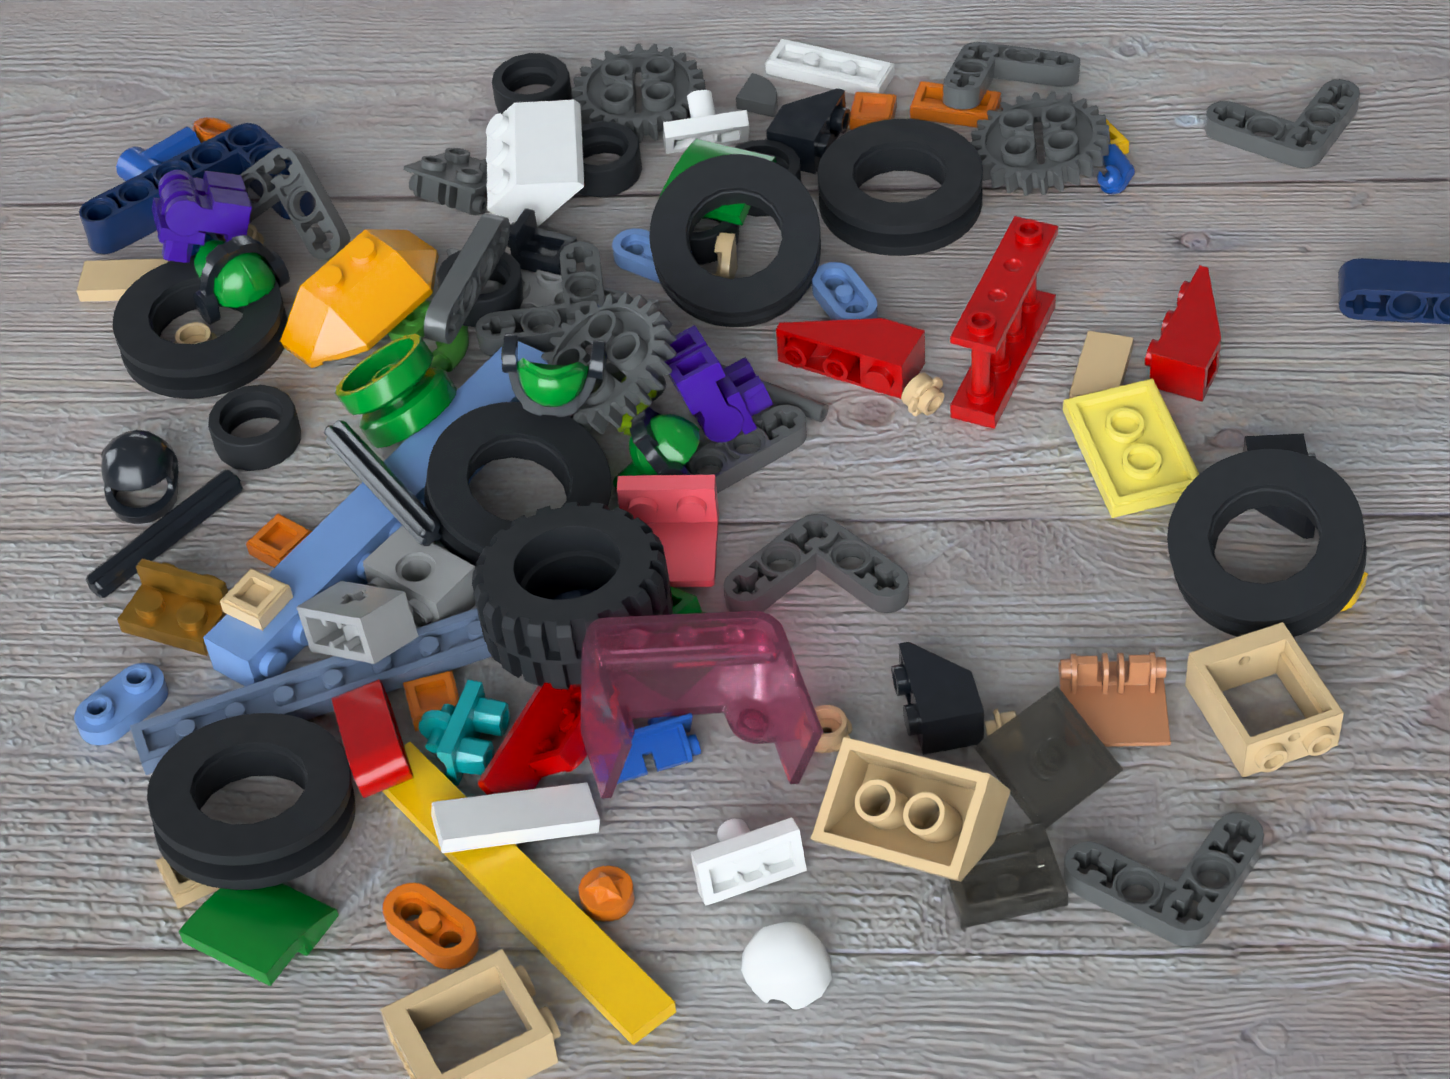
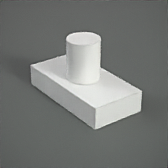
[663,90,749,154]
[690,817,807,906]

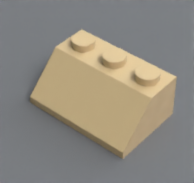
[811,737,1011,882]

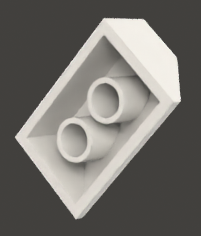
[486,100,584,227]

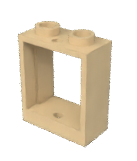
[1185,622,1344,778]
[380,949,561,1079]

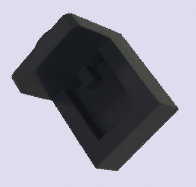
[507,208,577,275]

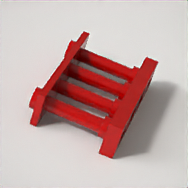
[950,216,1059,429]

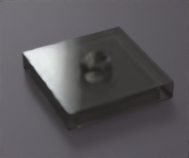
[975,686,1123,833]

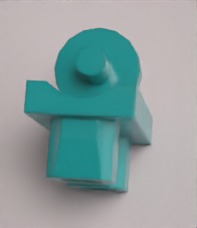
[418,680,511,786]

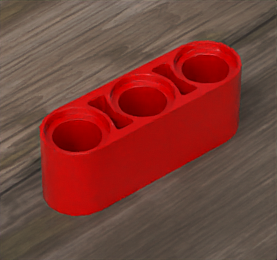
[331,679,414,798]

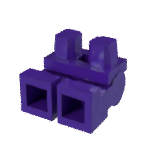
[152,170,252,263]
[664,325,774,443]

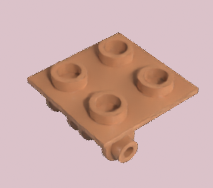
[1058,652,1171,747]

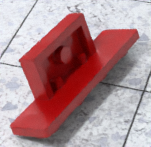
[478,678,619,795]

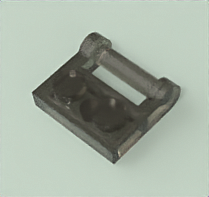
[944,821,1068,929]

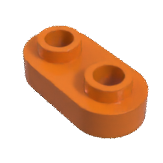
[382,883,479,969]

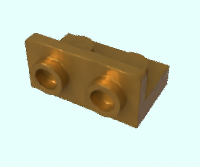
[117,559,228,656]

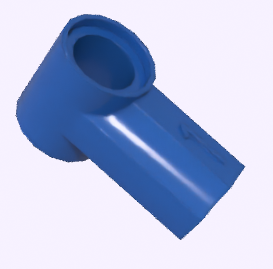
[116,126,201,181]

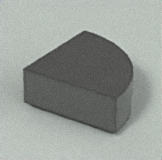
[736,73,778,117]

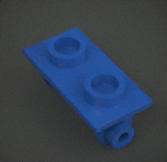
[590,712,701,786]

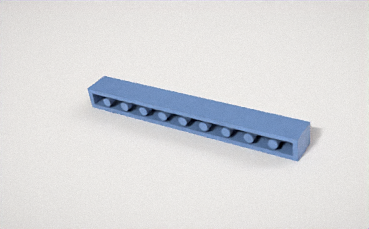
[203,341,548,686]

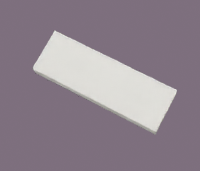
[765,39,895,94]
[431,782,600,853]

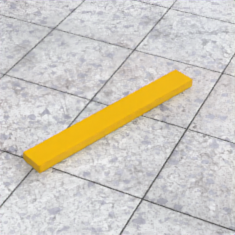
[382,742,676,1045]

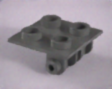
[403,148,487,216]

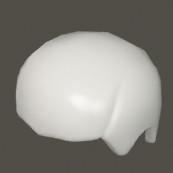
[741,922,832,1009]

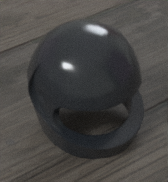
[101,430,179,524]

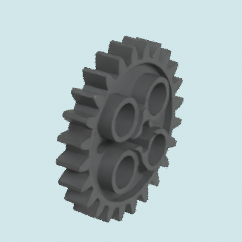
[571,44,706,143]
[970,92,1110,196]
[541,292,676,434]

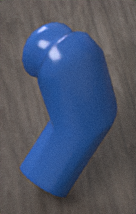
[1097,144,1135,195]

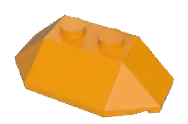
[280,229,439,368]

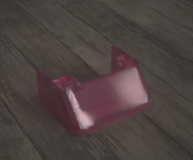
[581,611,823,799]

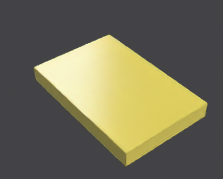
[1063,378,1199,518]

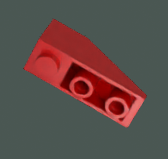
[1145,265,1221,402]
[776,318,925,399]

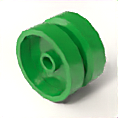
[335,334,457,448]

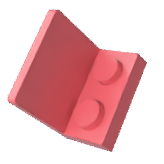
[617,474,719,587]

